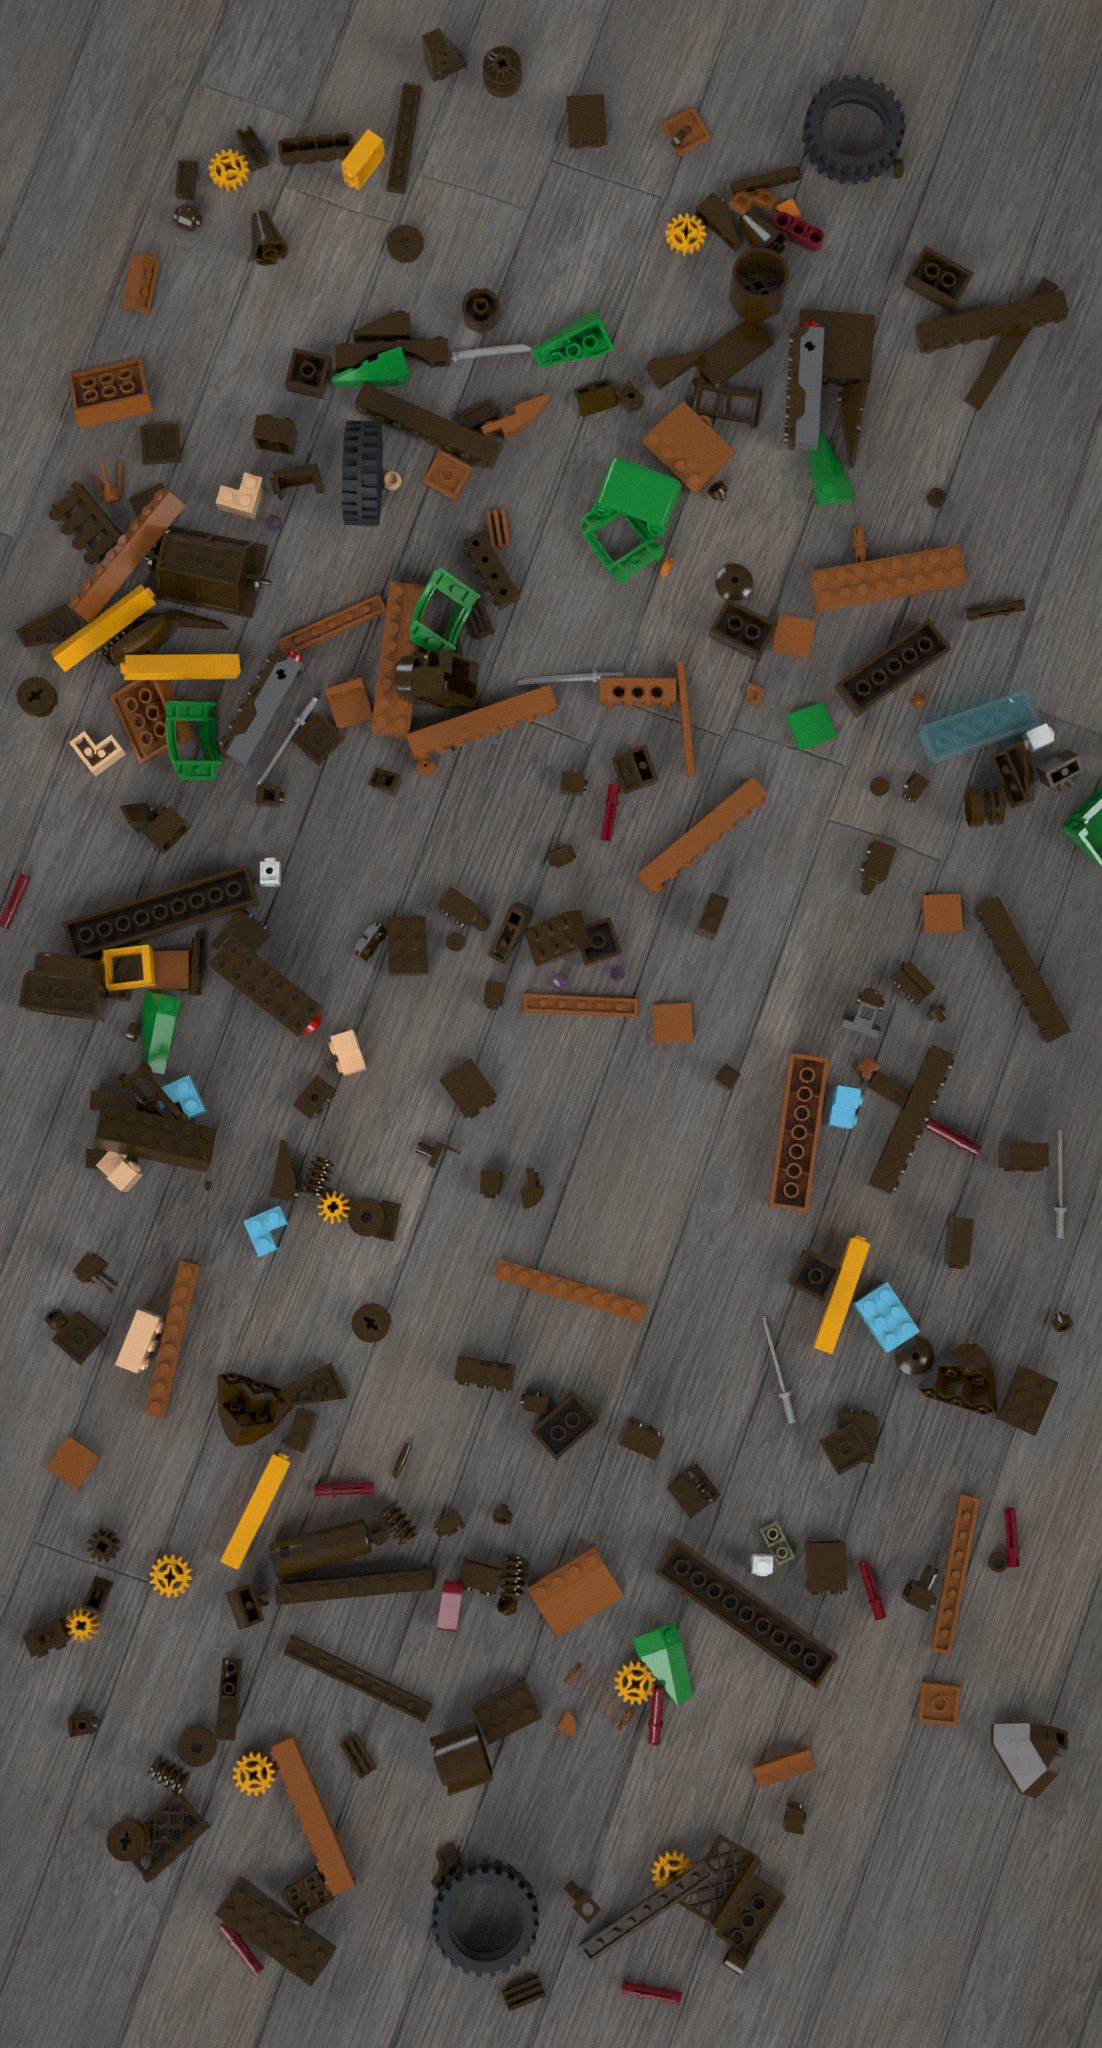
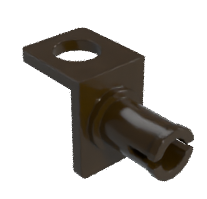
[415,1141,461,1168]
[564,1880,601,1923]

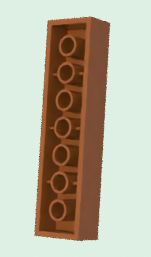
[809,545,967,614]
[371,582,427,739]
[767,1053,829,1212]

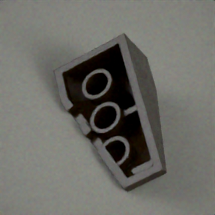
[837,382,869,468]

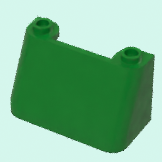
[592,458,681,538]
[1062,786,1102,867]

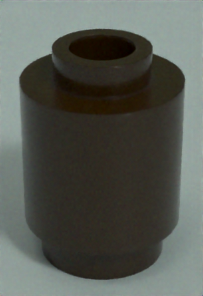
[547,844,577,869]

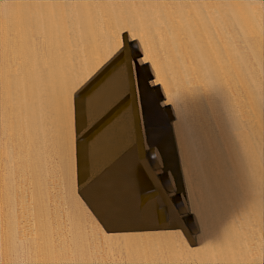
[142,526,271,619]

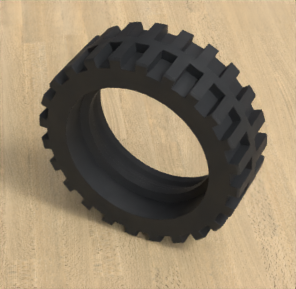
[802,74,906,185]
[342,420,383,526]
[432,1859,539,1977]

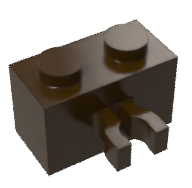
[1035,749,1084,793]
[225,1583,269,1630]
[23,1617,71,1658]

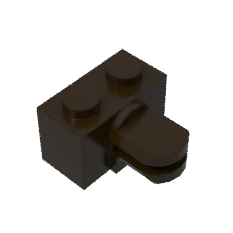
[73,1252,119,1293]
[901,1564,939,1612]

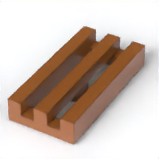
[486,508,510,549]

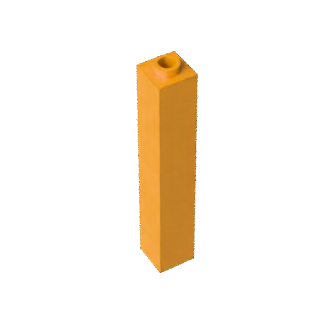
[51,584,156,672]
[120,654,241,680]
[812,1235,870,1354]
[220,1451,292,1570]

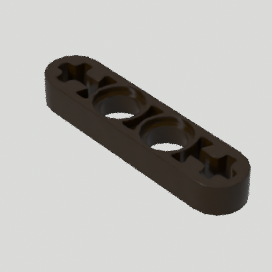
[730,166,802,196]

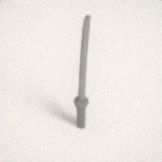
[450,344,532,363]
[517,670,624,686]
[256,696,318,787]
[1054,1130,1067,1238]
[762,1316,796,1424]

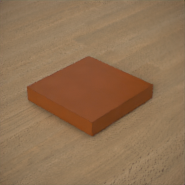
[661,106,711,157]
[422,450,473,501]
[771,613,816,659]
[922,894,963,934]
[150,950,190,990]
[653,1003,693,1043]
[46,1435,101,1490]
[917,1681,961,1726]

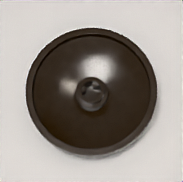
[110,614,179,666]

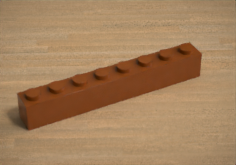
[68,488,185,623]
[406,685,557,761]
[636,777,768,894]
[144,1261,202,1419]
[270,1734,356,1896]

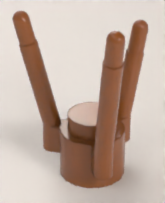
[93,459,122,504]

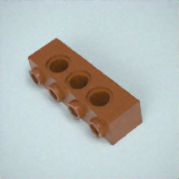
[599,677,676,708]

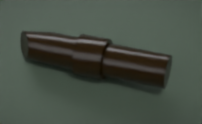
[392,1442,412,1479]

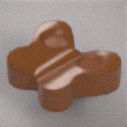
[857,1056,881,1081]

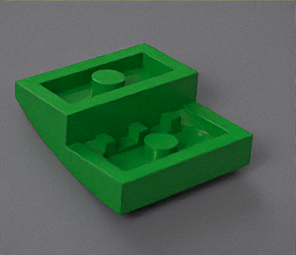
[786,702,837,751]

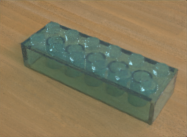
[916,689,1040,767]

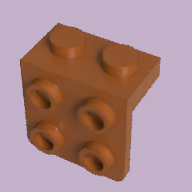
[325,677,373,729]

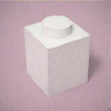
[1022,723,1055,753]

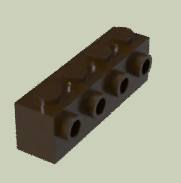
[462,530,520,610]

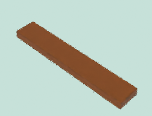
[277,593,386,653]
[676,661,695,777]
[523,993,639,1018]

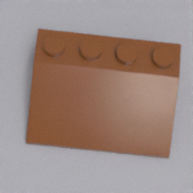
[68,357,153,428]
[642,401,737,495]
[110,680,195,764]
[527,1545,624,1637]

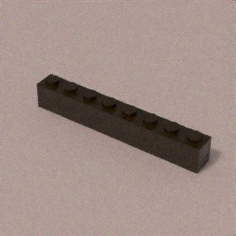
[915,290,1069,353]
[354,382,501,469]
[974,896,1071,1043]
[868,1045,955,1195]
[274,1567,434,1605]

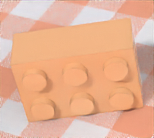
[115,1308,165,1373]

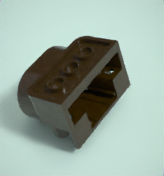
[394,649,479,709]
[19,952,105,1022]

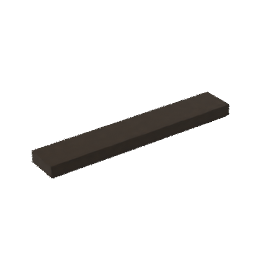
[386,83,422,194]

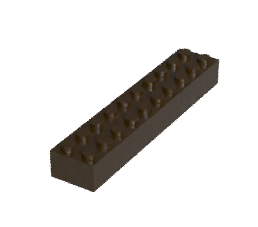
[62,865,260,958]
[654,1537,839,1689]

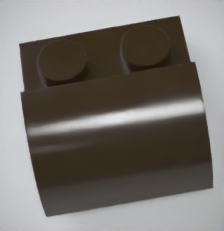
[612,744,659,795]
[521,1168,544,1209]

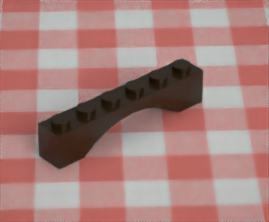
[335,336,450,374]

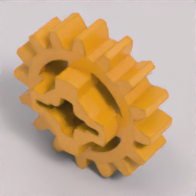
[209,149,250,191]
[665,213,706,256]
[149,1554,193,1598]
[614,1661,656,1705]
[232,1751,276,1796]
[651,1850,693,1888]

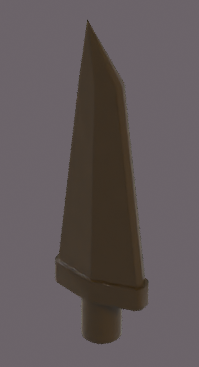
[165,609,231,630]

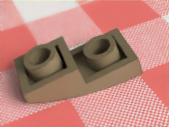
[760,1521,795,1567]

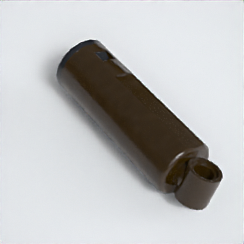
[269,1519,389,1578]

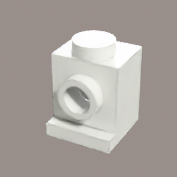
[260,858,281,887]
[751,1553,773,1576]

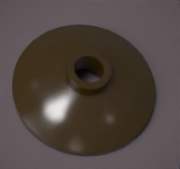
[715,564,753,601]
[895,1336,934,1375]

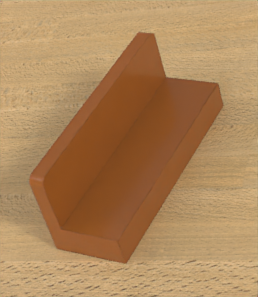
[121,253,160,315]
[752,1746,815,1788]

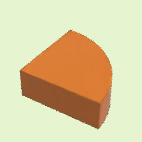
[775,198,801,218]
[660,557,674,576]

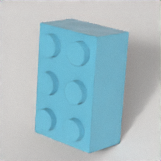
[853,1282,920,1353]

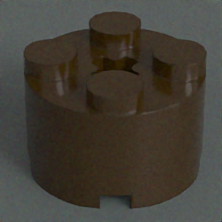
[462,288,500,333]

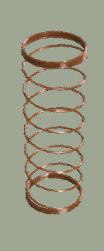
[564,1662,635,1730]

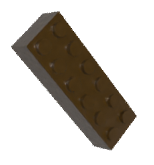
[834,619,952,719]
[92,1103,217,1172]
[215,1876,336,1987]

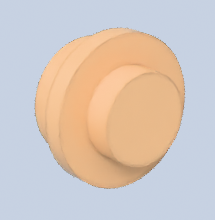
[382,471,401,490]

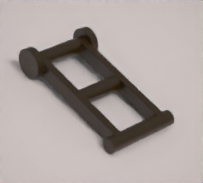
[692,378,762,428]
[116,1063,188,1121]

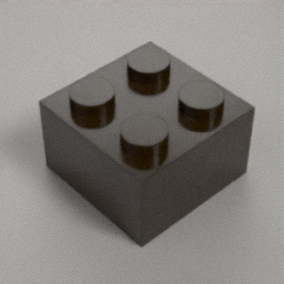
[285,348,332,399]
[252,414,298,455]
[142,806,191,854]
[580,917,622,967]
[787,1249,842,1302]

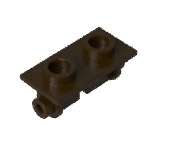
[353,921,388,962]

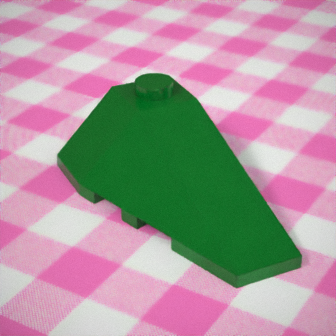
[531,309,615,367]
[331,346,410,388]
[806,431,854,508]
[141,992,183,1075]
[632,1622,693,1706]

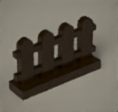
[49,481,123,564]

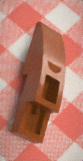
[481,393,550,440]

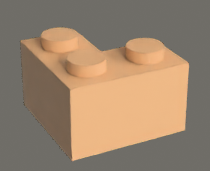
[216,473,265,520]
[69,731,126,776]
[328,1030,367,1076]
[96,1151,143,1192]

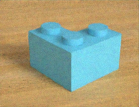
[154,1075,207,1119]
[827,1085,863,1129]
[243,1206,289,1257]

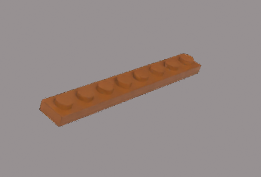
[494,1259,648,1323]
[930,1494,980,1655]

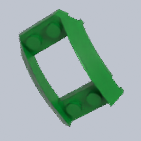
[581,509,664,583]
[410,566,481,652]
[165,700,222,780]

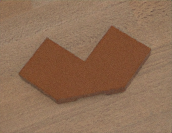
[728,188,779,215]

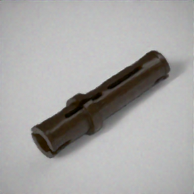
[967,599,1025,621]
[188,937,204,996]

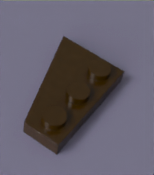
[15,604,80,648]
[279,1363,348,1407]

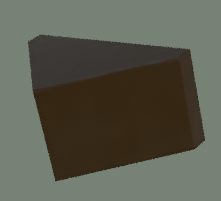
[368,768,403,797]
[81,1576,114,1615]

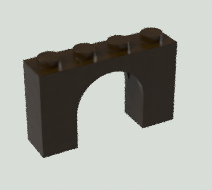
[85,1090,143,1169]

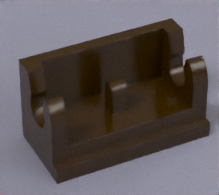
[236,126,269,172]

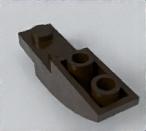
[215,1657,243,1741]

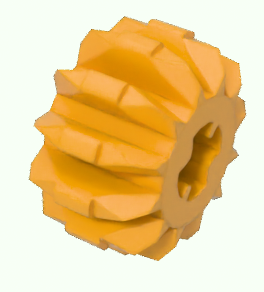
[317,1191,350,1224]
[65,1608,100,1642]

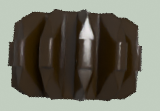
[87,1529,121,1562]

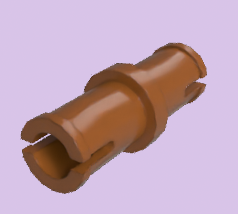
[852,527,868,563]

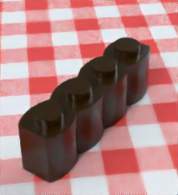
[278,132,354,166]

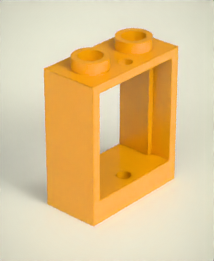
[341,129,385,190]
[101,945,156,991]

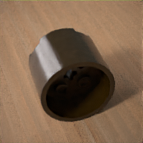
[729,248,789,322]
[430,1722,494,1796]

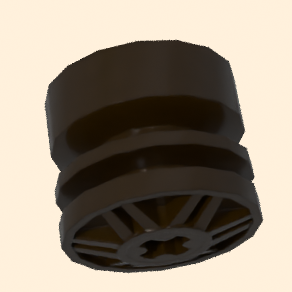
[483,46,522,98]
[964,785,1005,828]

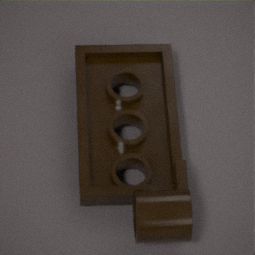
[715,1875,786,1976]

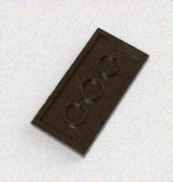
[695,320,774,389]

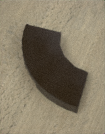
[431,1842,459,1893]

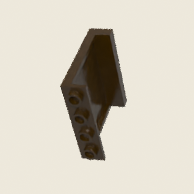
[798,309,875,387]

